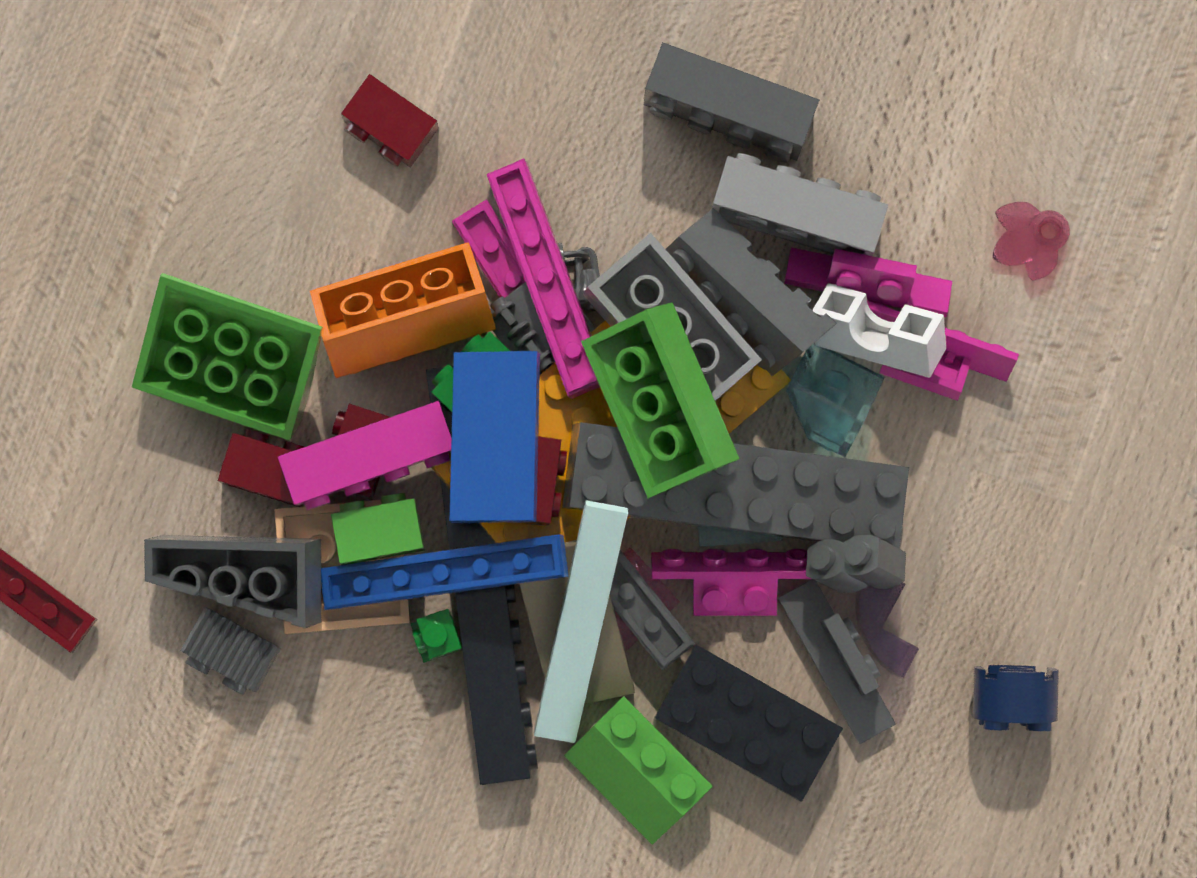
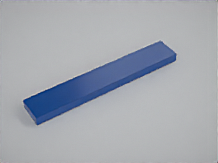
[321,534,569,610]

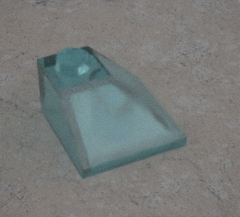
[786,343,885,458]

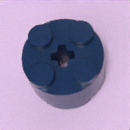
[973,665,1059,731]

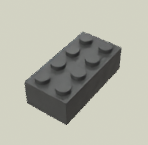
[643,42,820,163]

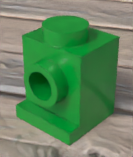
[410,609,462,663]

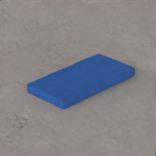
[449,351,540,523]

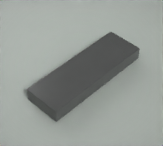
[610,550,695,670]

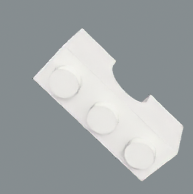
[813,283,946,378]

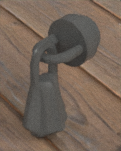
[558,243,600,312]

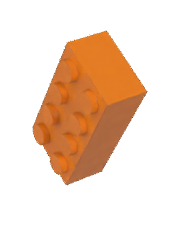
[310,242,496,378]

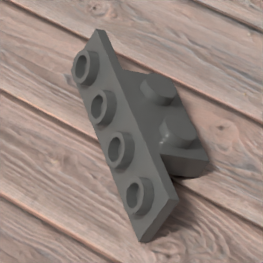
[778,579,896,744]

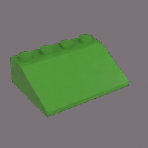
[132,273,323,441]

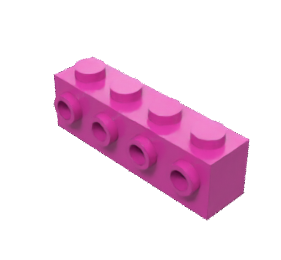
[278,401,452,511]

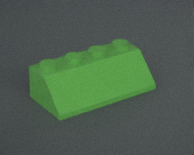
[581,302,740,498]

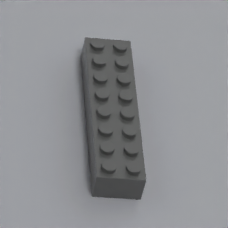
[562,422,909,549]

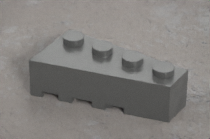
[666,208,837,376]
[144,535,321,628]

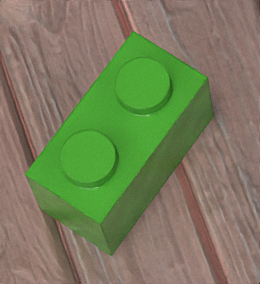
[331,493,425,565]

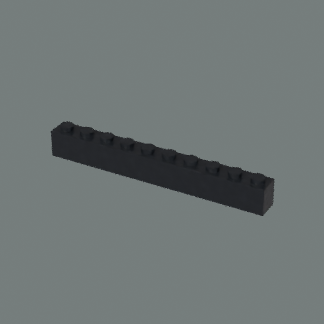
[426,366,538,785]

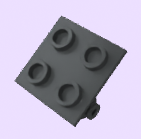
[490,282,596,374]

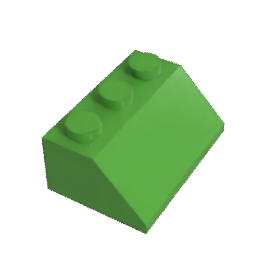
[564,696,713,845]

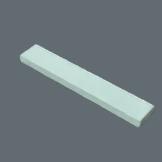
[534,500,628,743]

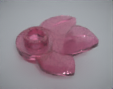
[992,202,1070,281]

